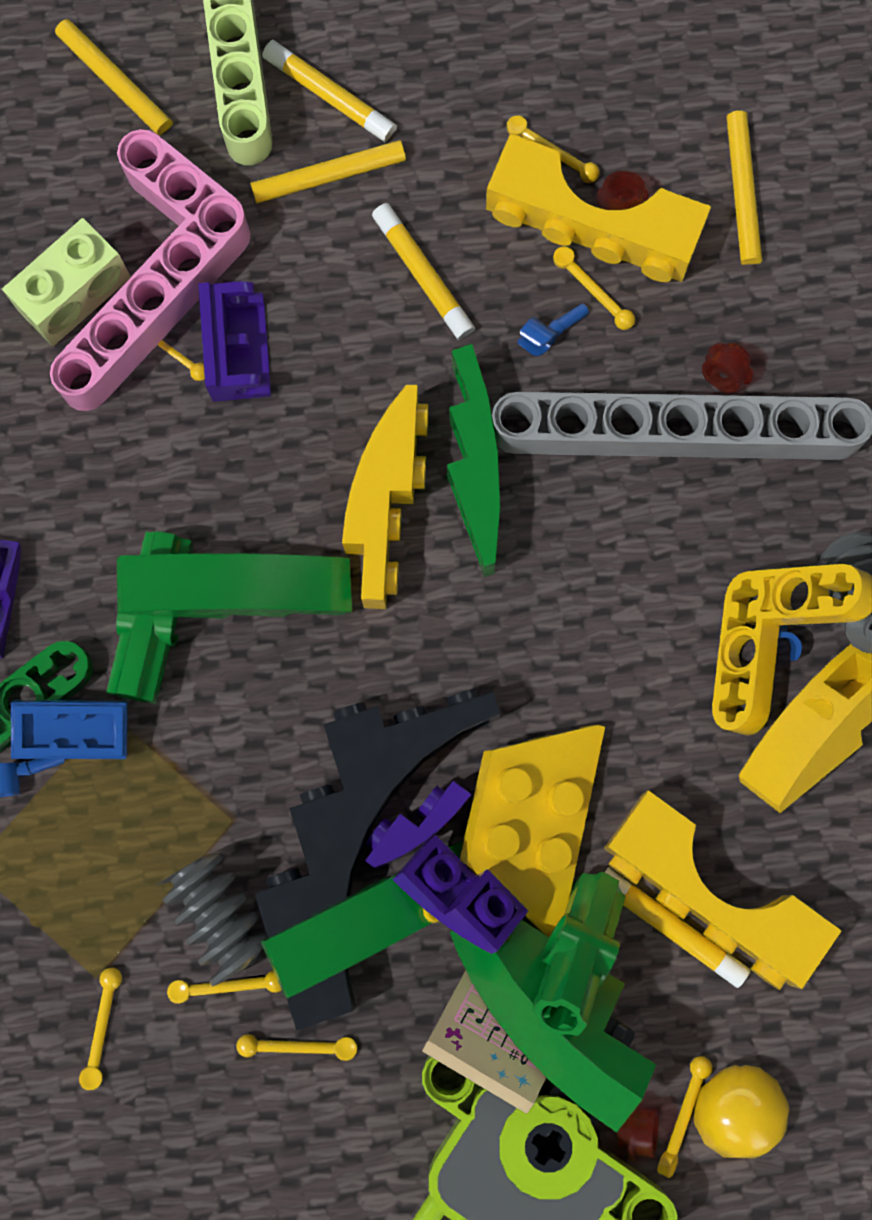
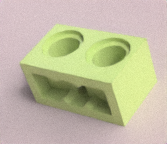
[2,218,131,347]

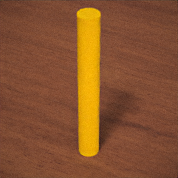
[55,19,173,136]
[726,111,762,265]
[250,140,406,204]

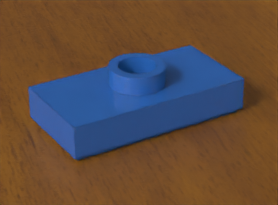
[11,700,128,759]

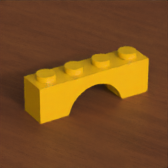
[486,133,711,282]
[604,790,842,990]

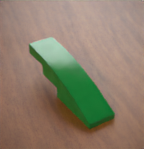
[447,344,500,577]
[116,553,352,619]
[260,841,463,998]

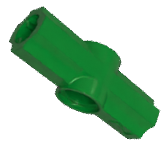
[106,531,194,704]
[532,872,626,1037]

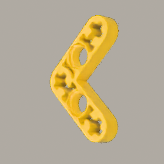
[712,564,872,736]

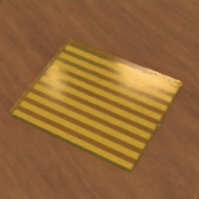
[0,729,233,979]

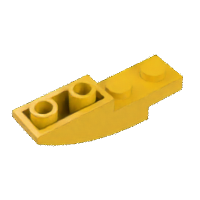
[342,385,429,609]
[739,644,872,813]

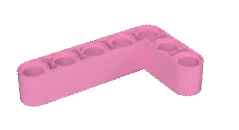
[50,129,251,411]

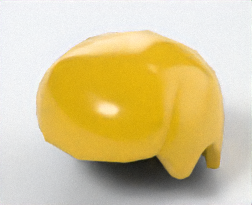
[694,1065,789,1159]

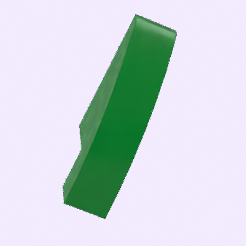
[450,920,657,1132]

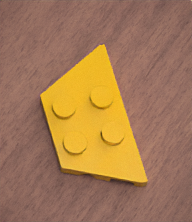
[460,725,605,937]

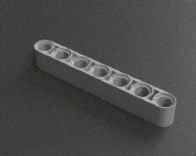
[492,392,872,460]

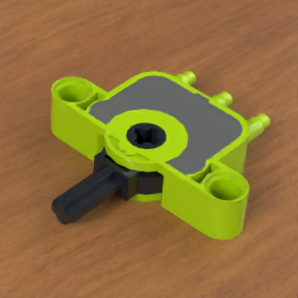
[413,1016,677,1220]

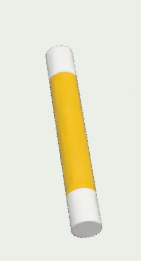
[262,40,397,143]
[372,203,476,341]
[604,867,751,988]

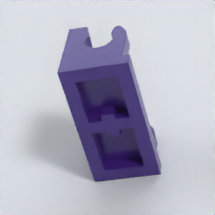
[198,281,271,402]

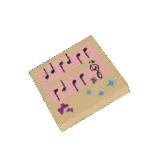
[422,970,546,1114]

